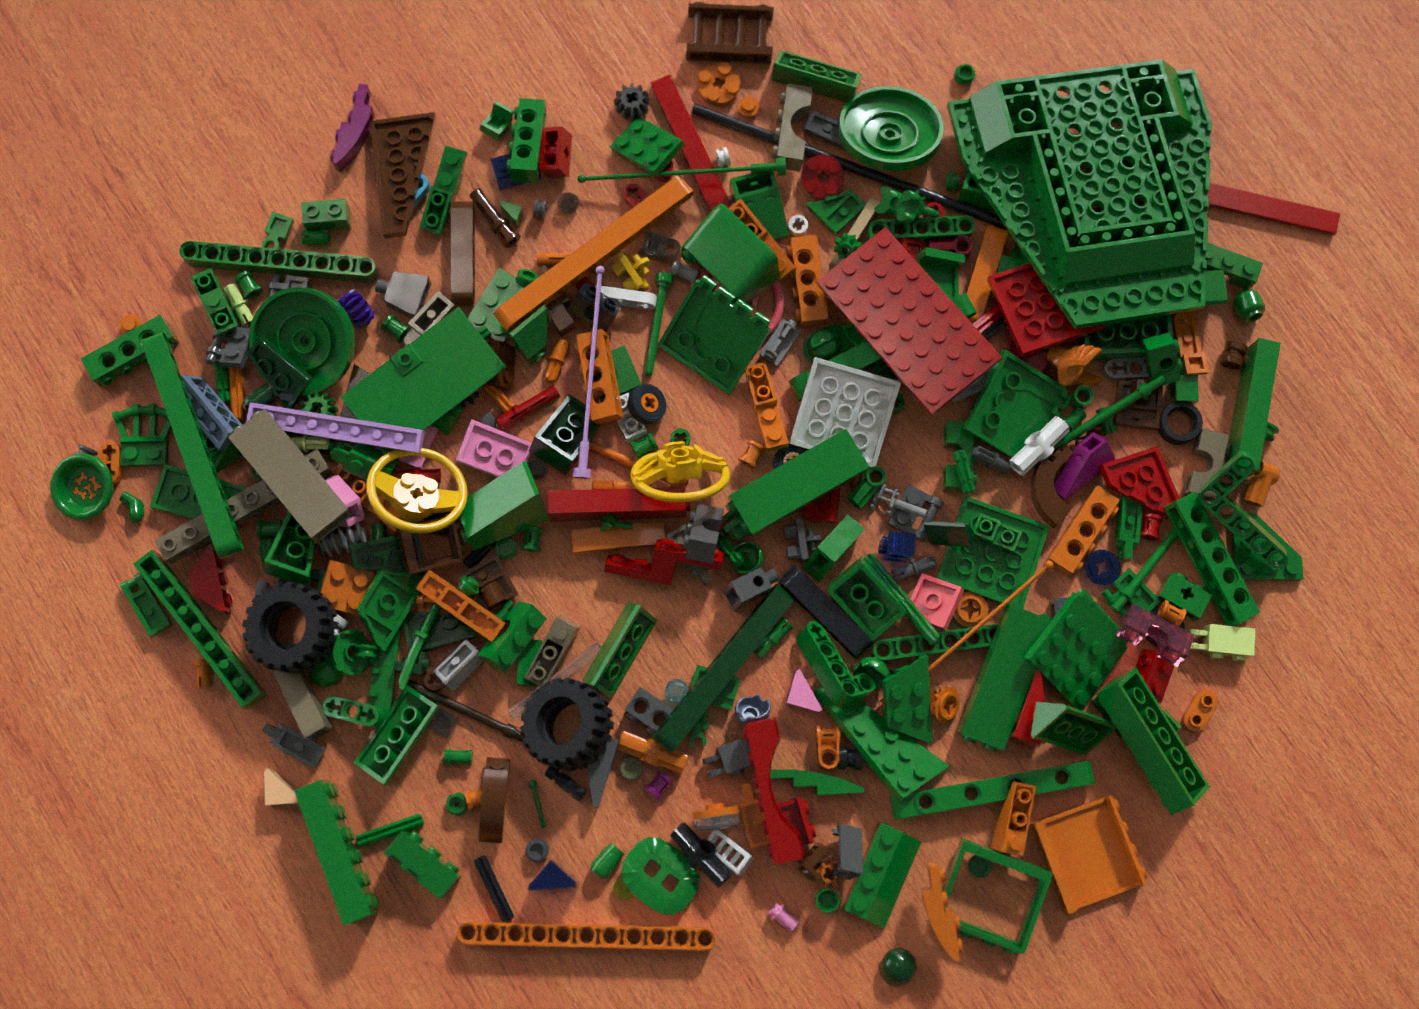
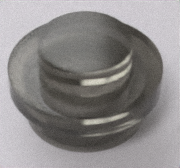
[557,192,579,214]
[527,457,548,480]

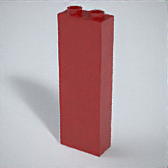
[548,487,690,522]

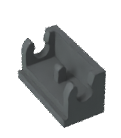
[832,824,863,880]

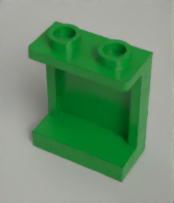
[915,247,965,299]

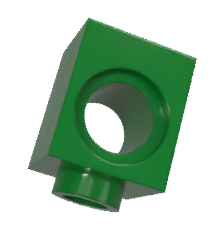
[1170,372,1199,405]

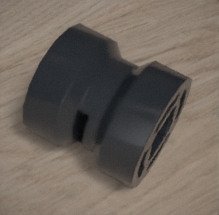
[837,746,863,770]

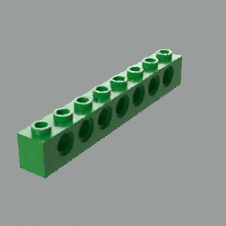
[133,550,267,710]

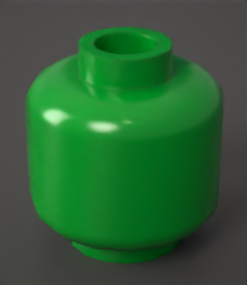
[1232,289,1265,323]

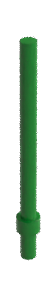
[1053,375,1166,453]
[1110,517,1192,613]

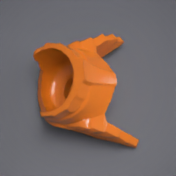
[1046,344,1102,386]

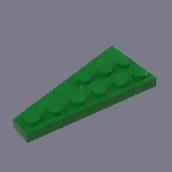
[813,685,949,802]

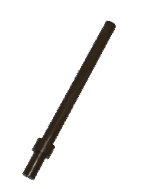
[407,679,525,743]

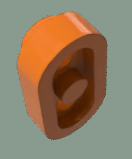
[1182,690,1218,732]

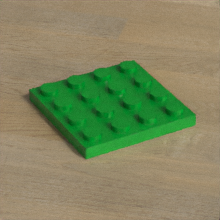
[936,496,1050,609]

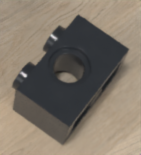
[566,282,622,332]

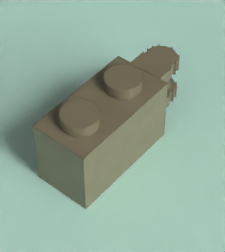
[403,291,456,346]

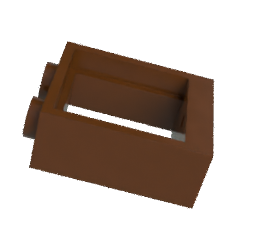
[396,515,465,574]

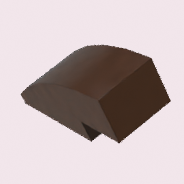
[541,264,576,337]

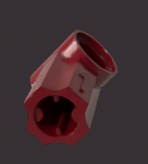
[928,236,973,261]

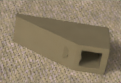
[524,616,581,687]

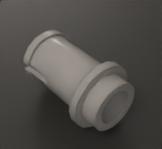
[670,261,699,283]

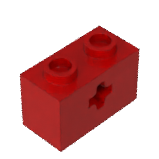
[539,127,572,178]

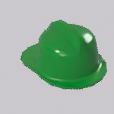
[802,324,853,364]

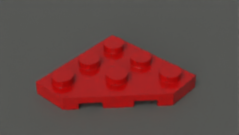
[1098,446,1180,516]

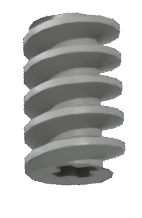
[319,523,369,559]

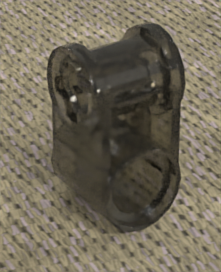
[638,231,682,265]

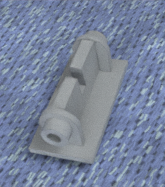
[759,319,801,366]

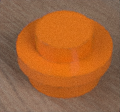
[738,96,759,118]
[119,314,142,334]

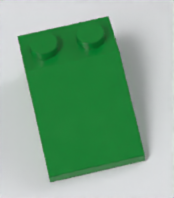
[827,556,907,641]

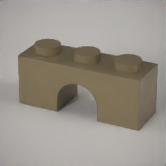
[1183,428,1230,499]

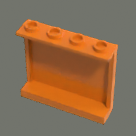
[1030,795,1147,914]

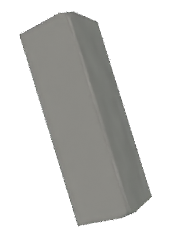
[433,639,484,691]

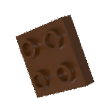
[1114,379,1163,430]
[457,554,519,611]

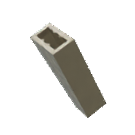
[272,670,334,741]

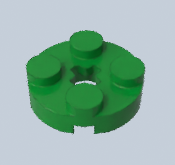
[329,629,373,676]

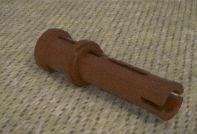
[469,188,521,248]

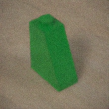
[802,515,865,582]

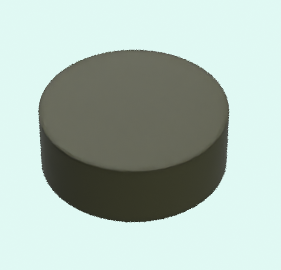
[620,757,643,781]

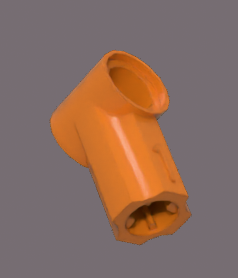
[1244,460,1280,507]

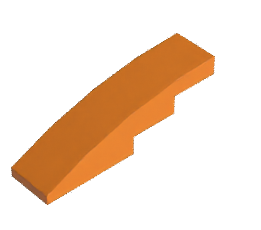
[570,522,665,553]
[416,570,505,642]

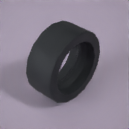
[1158,401,1203,445]

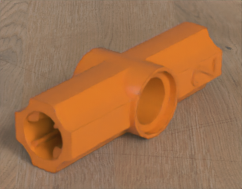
[617,731,688,775]

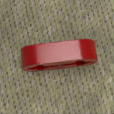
[623,183,650,208]

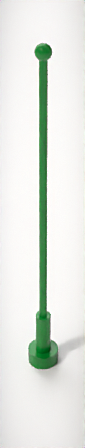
[577,157,786,183]

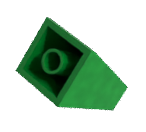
[457,461,550,550]

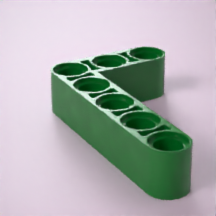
[867,215,976,243]
[1199,451,1288,570]

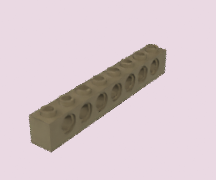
[155,449,333,564]

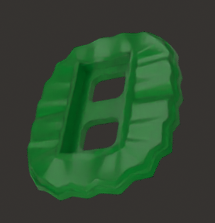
[621,837,700,915]

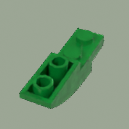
[419,145,467,235]

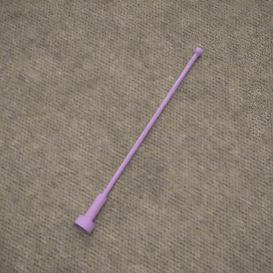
[573,266,605,479]

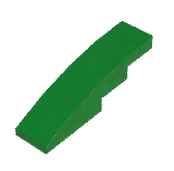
[771,769,864,796]

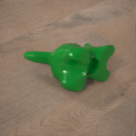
[875,186,940,224]

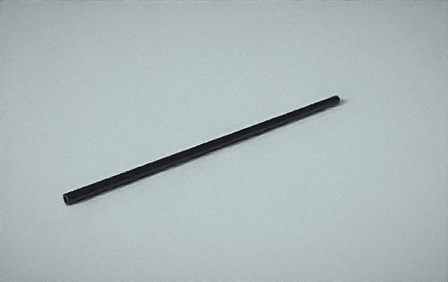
[691,104,1007,230]

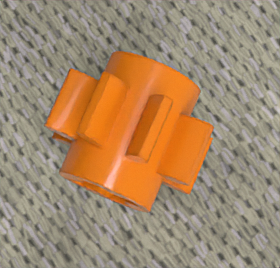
[814,859,843,888]

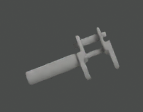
[870,484,928,519]

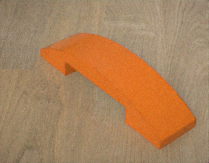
[1172,311,1209,376]

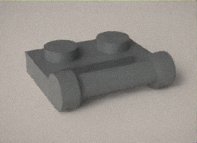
[887,484,944,542]

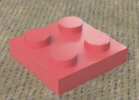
[905,573,964,631]

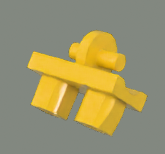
[611,252,650,291]

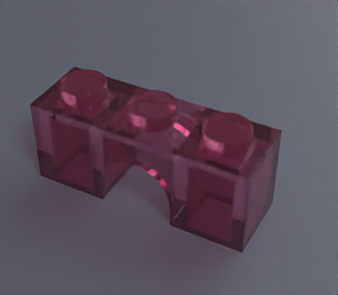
[1116,604,1194,667]

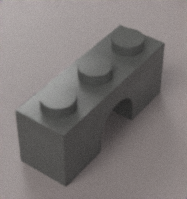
[683,504,724,564]

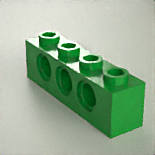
[507,98,546,184]
[80,315,179,386]

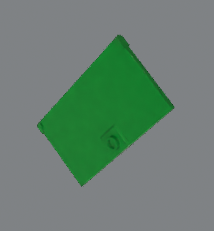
[341,307,506,455]

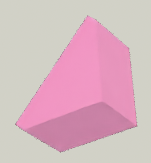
[786,669,822,713]

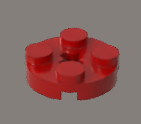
[801,155,844,200]

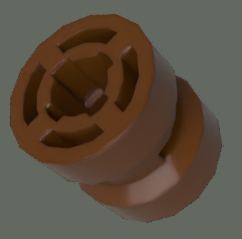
[1220,341,1248,370]

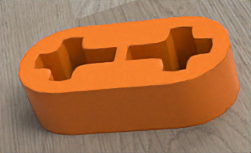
[99,442,122,485]

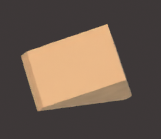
[264,768,298,806]

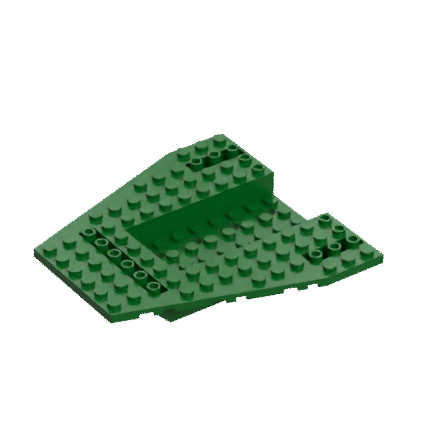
[947,59,1212,329]

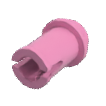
[768,903,799,932]

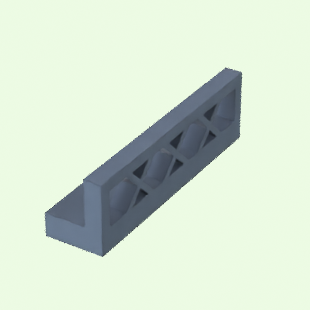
[181,375,242,451]

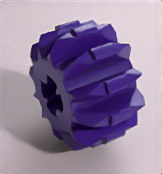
[338,290,374,329]

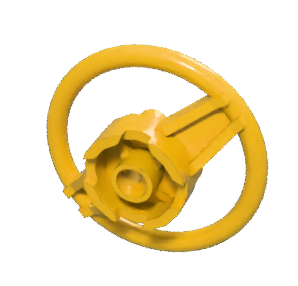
[630,441,730,502]
[366,448,468,533]

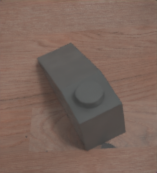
[587,738,619,808]

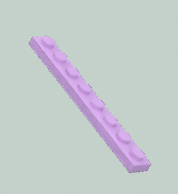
[246,402,425,454]

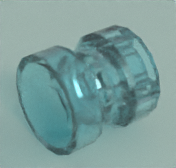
[665,679,688,704]

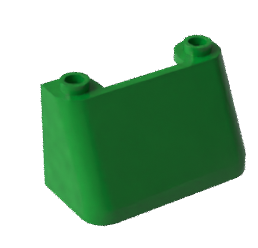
[681,204,780,304]

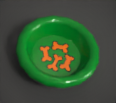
[50,453,114,521]

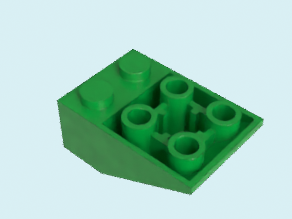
[729,172,790,240]

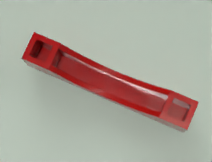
[743,717,805,864]

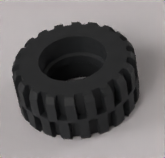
[242,582,338,674]
[520,678,614,771]

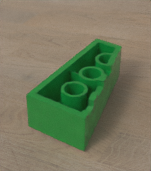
[264,511,316,587]

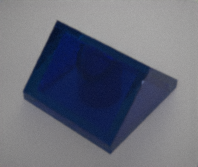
[528,859,579,891]

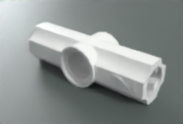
[1009,417,1069,475]

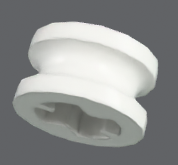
[715,147,731,168]
[788,215,808,237]

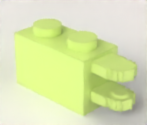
[1187,624,1255,661]

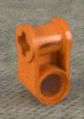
[815,726,840,771]

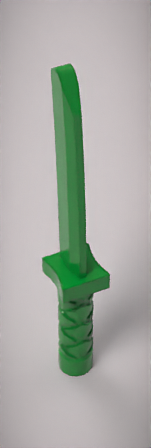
[399,603,441,691]

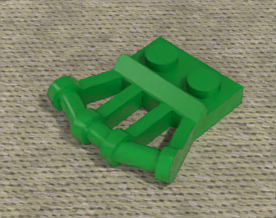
[112,404,172,467]

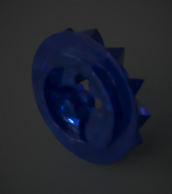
[1084,550,1121,586]

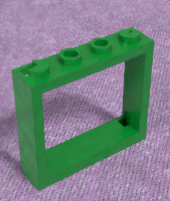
[942,837,1053,955]

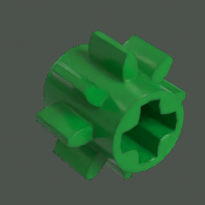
[833,232,862,260]

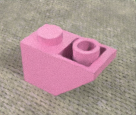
[325,475,365,527]

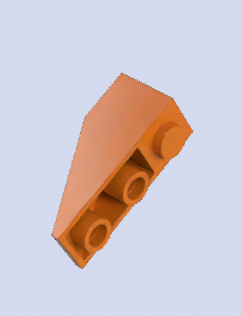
[991,782,1036,856]

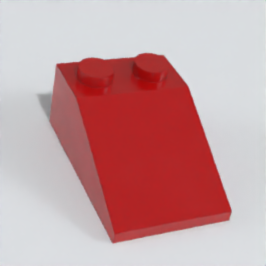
[1009,671,1045,749]

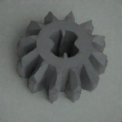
[614,83,650,122]

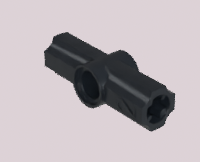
[670,822,733,888]

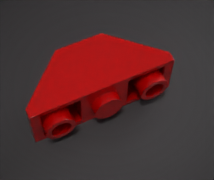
[190,544,233,614]

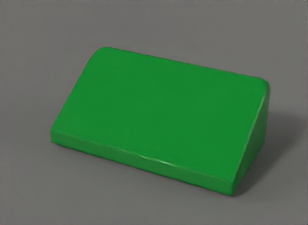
[517,639,543,686]

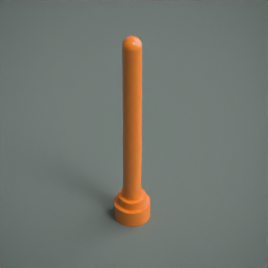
[589,442,689,489]

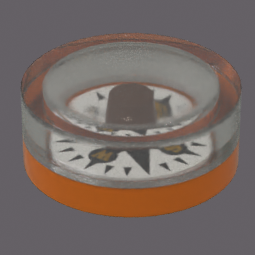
[692,803,741,831]

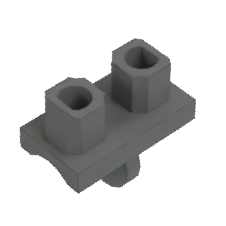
[783,519,821,563]

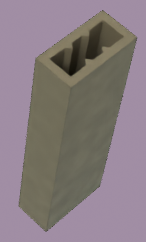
[228,408,353,544]

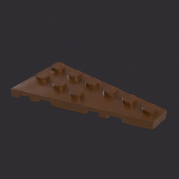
[370,112,436,239]

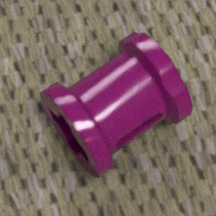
[644,769,674,800]

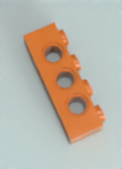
[786,235,828,328]
[575,329,624,425]
[1045,485,1119,577]

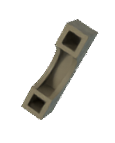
[772,83,813,172]

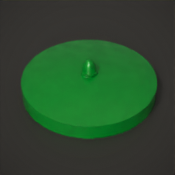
[839,86,944,171]
[249,287,355,395]

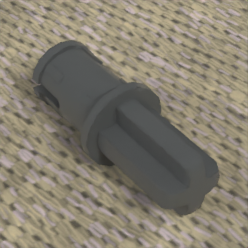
[972,446,1012,475]
[891,556,937,582]

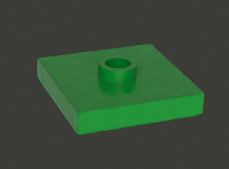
[594,345,642,403]

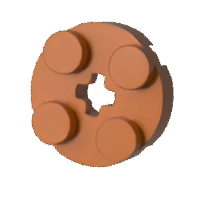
[697,62,740,107]

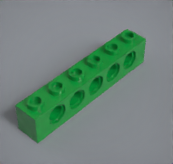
[1164,491,1260,626]

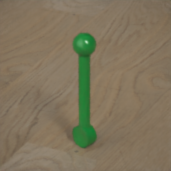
[528,780,546,828]

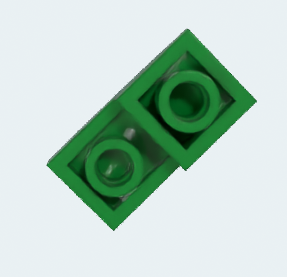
[973,513,1023,554]

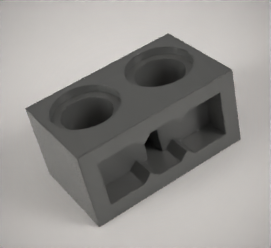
[625,687,673,735]

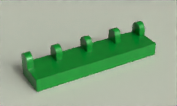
[366,628,401,718]

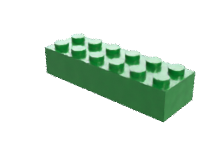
[1096,667,1210,815]
[294,779,380,926]

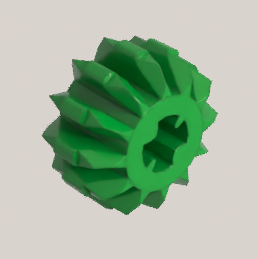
[300,391,339,416]

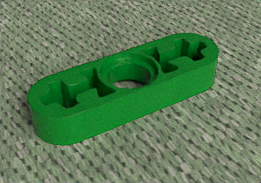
[322,696,385,727]

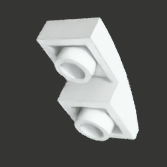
[617,392,648,443]

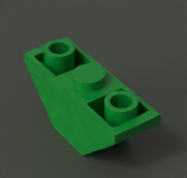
[191,268,239,336]

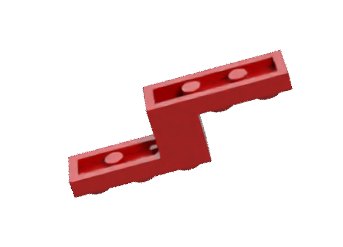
[604,539,724,585]

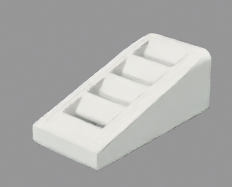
[707,828,754,877]

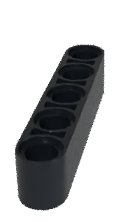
[778,565,873,659]

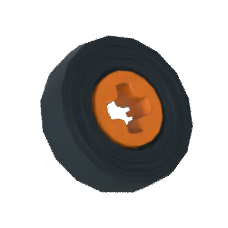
[627,384,667,424]

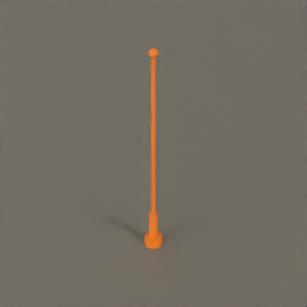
[880,560,1054,706]

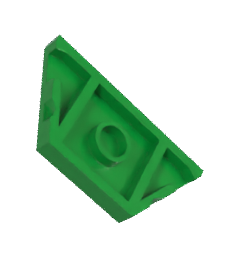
[355,570,425,652]
[882,654,933,743]

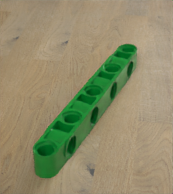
[890,761,1095,820]

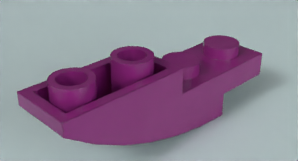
[331,83,375,171]

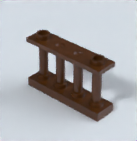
[686,2,774,64]

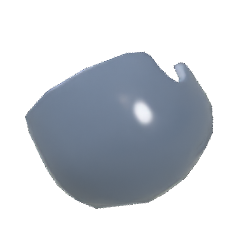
[735,695,771,726]

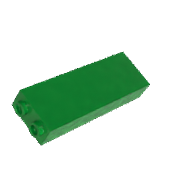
[1225,338,1281,480]
[727,429,869,538]
[957,603,1052,752]

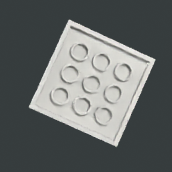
[789,357,901,467]

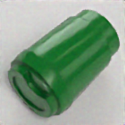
[590,842,624,880]

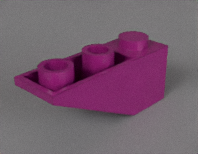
[1054,432,1115,500]

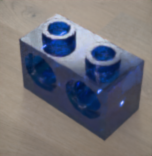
[878,531,916,564]

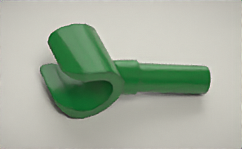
[600,514,633,532]

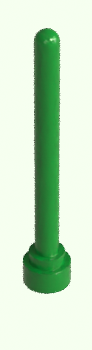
[644,272,673,376]

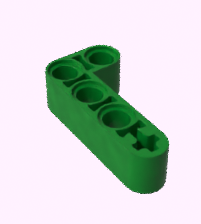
[796,621,876,708]

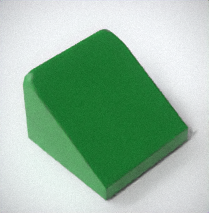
[500,200,523,228]

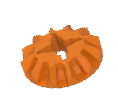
[953,592,988,628]
[931,686,960,724]

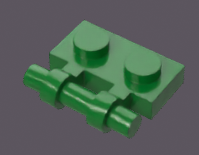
[1101,568,1161,627]

